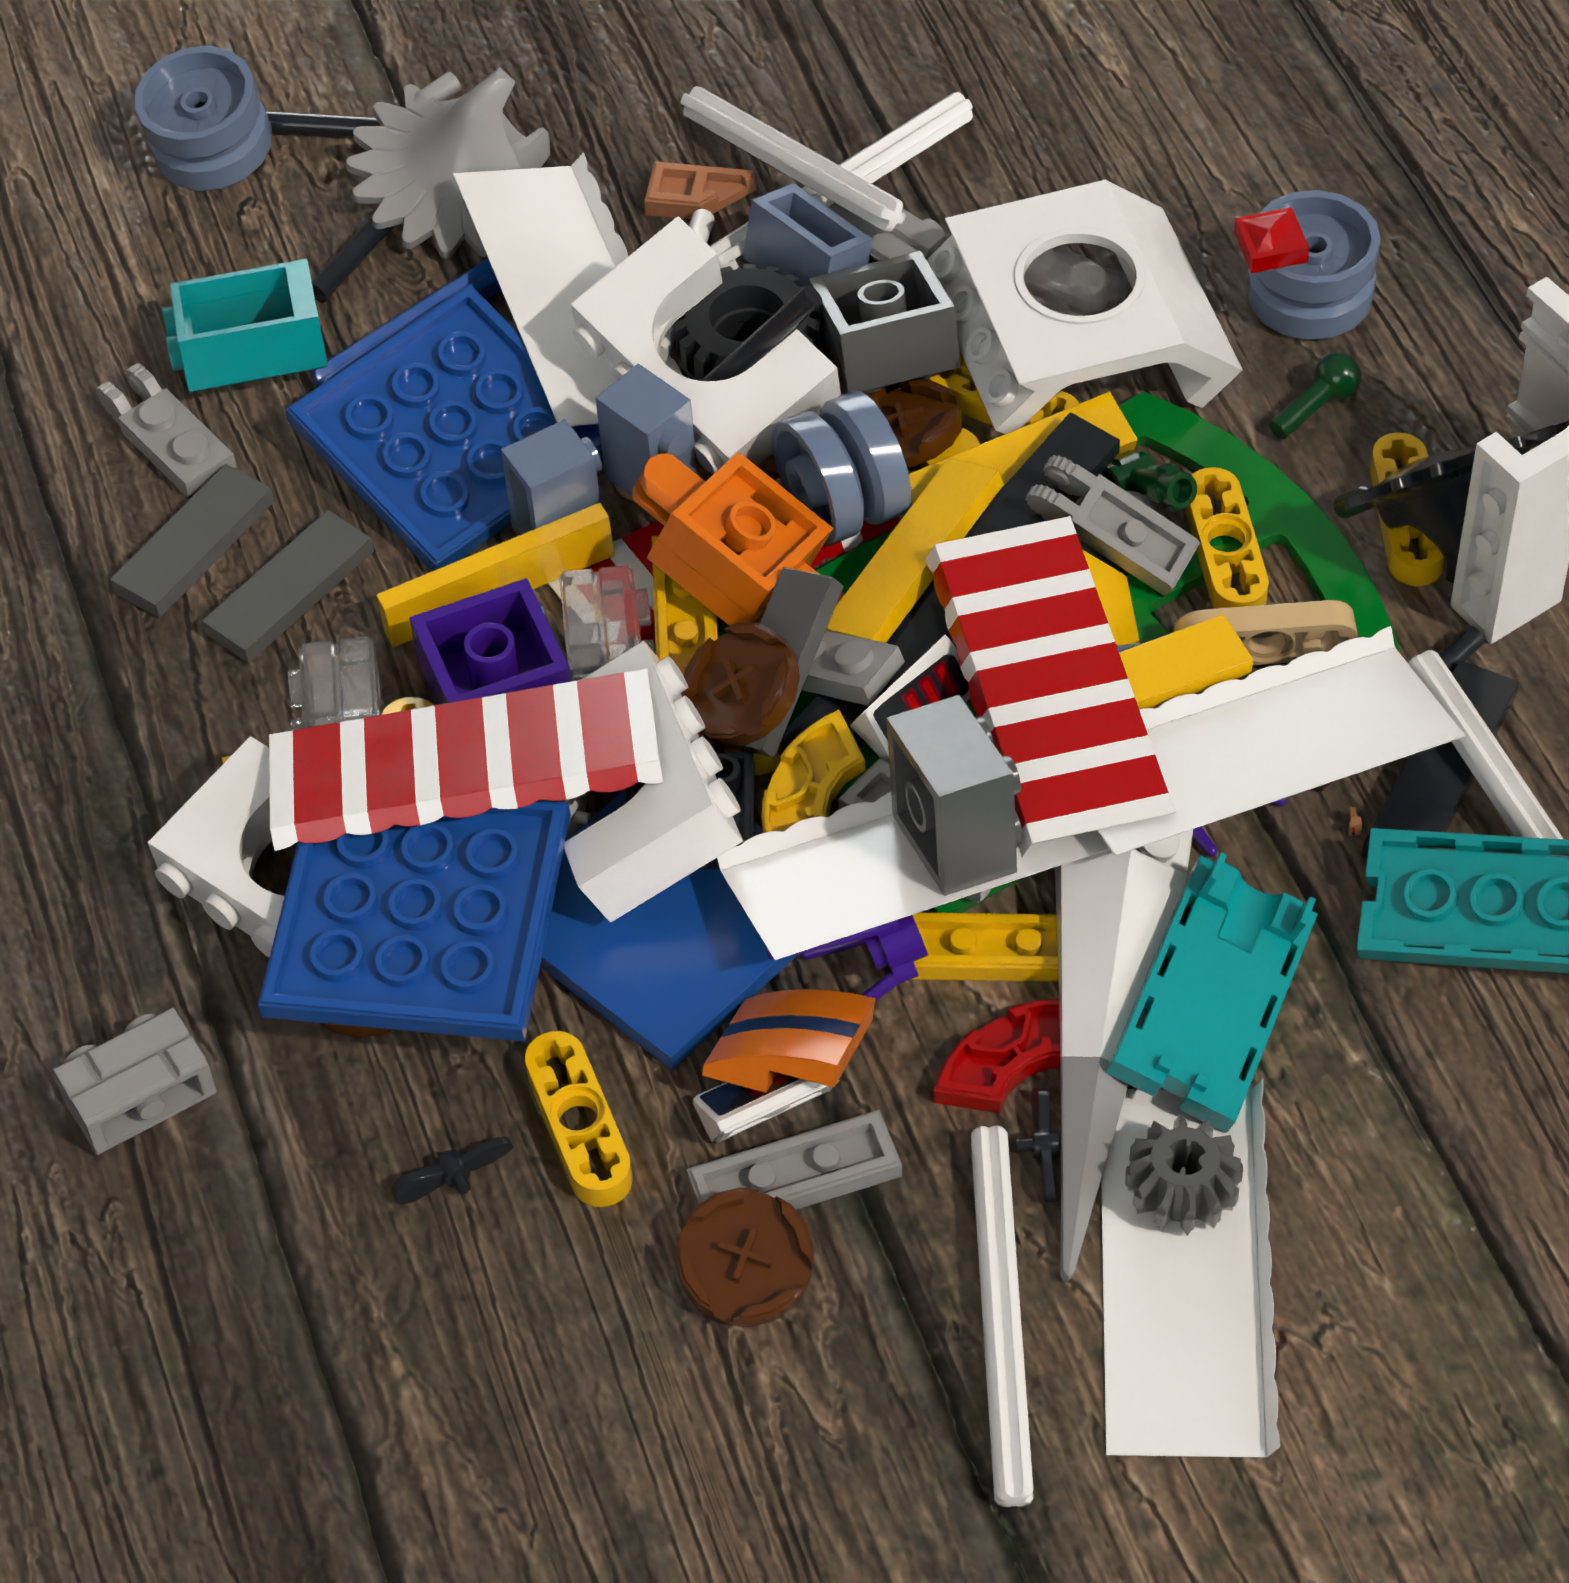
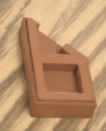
[644,161,757,219]

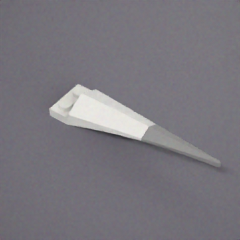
[1054,829,1193,1283]

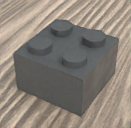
[809,251,961,393]
[886,695,1023,896]

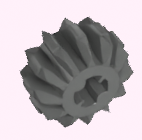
[1125,1113,1243,1236]

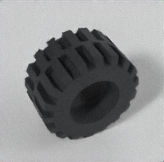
[674,264,823,381]

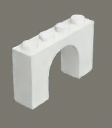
[571,216,841,474]
[564,641,743,923]
[148,736,285,957]

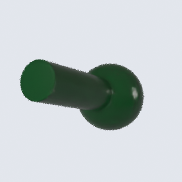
[1268,352,1362,440]

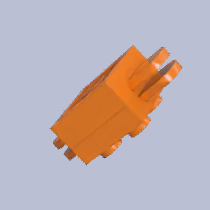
[632,452,844,626]

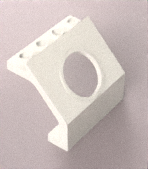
[927,180,1243,434]
[1450,277,1569,644]

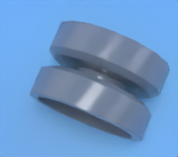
[134,45,272,191]
[1246,190,1381,340]
[772,391,912,546]

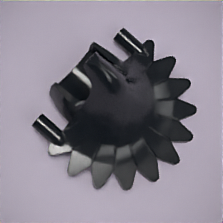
[1333,421,1569,583]

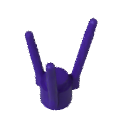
[766,915,928,1002]

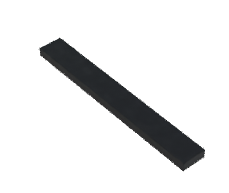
[777,412,1120,756]

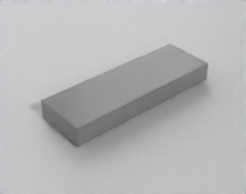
[687,1110,902,1210]

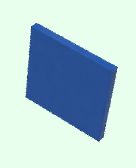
[285,285,603,571]
[540,789,797,1070]
[258,800,571,1041]

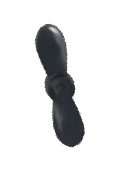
[1015,1087,1060,1202]
[392,1136,514,1204]

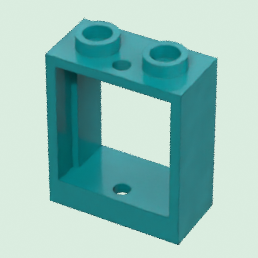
[162,259,328,392]

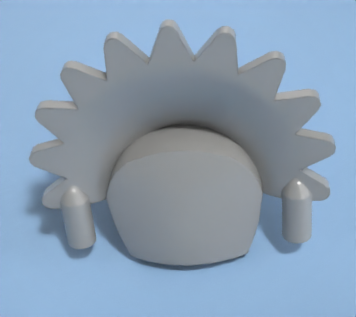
[346,67,550,259]

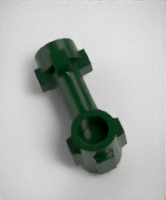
[1100,450,1197,512]

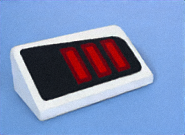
[850,635,970,763]
[693,1073,842,1143]

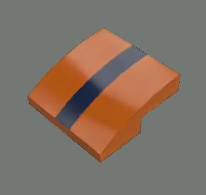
[702,989,876,1093]

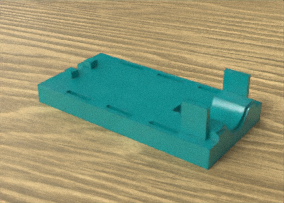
[1357,828,1569,973]
[1106,852,1318,1133]

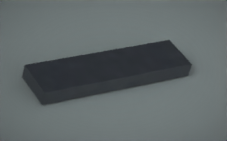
[1362,660,1519,859]

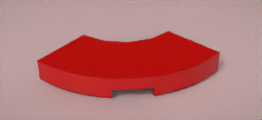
[934,998,1060,1114]

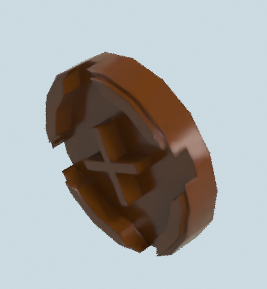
[866,379,962,467]
[681,623,800,747]
[675,1187,814,1328]

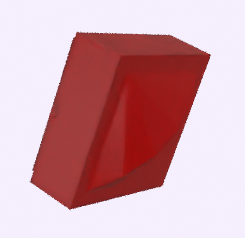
[1234,207,1309,274]

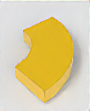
[761,710,866,833]

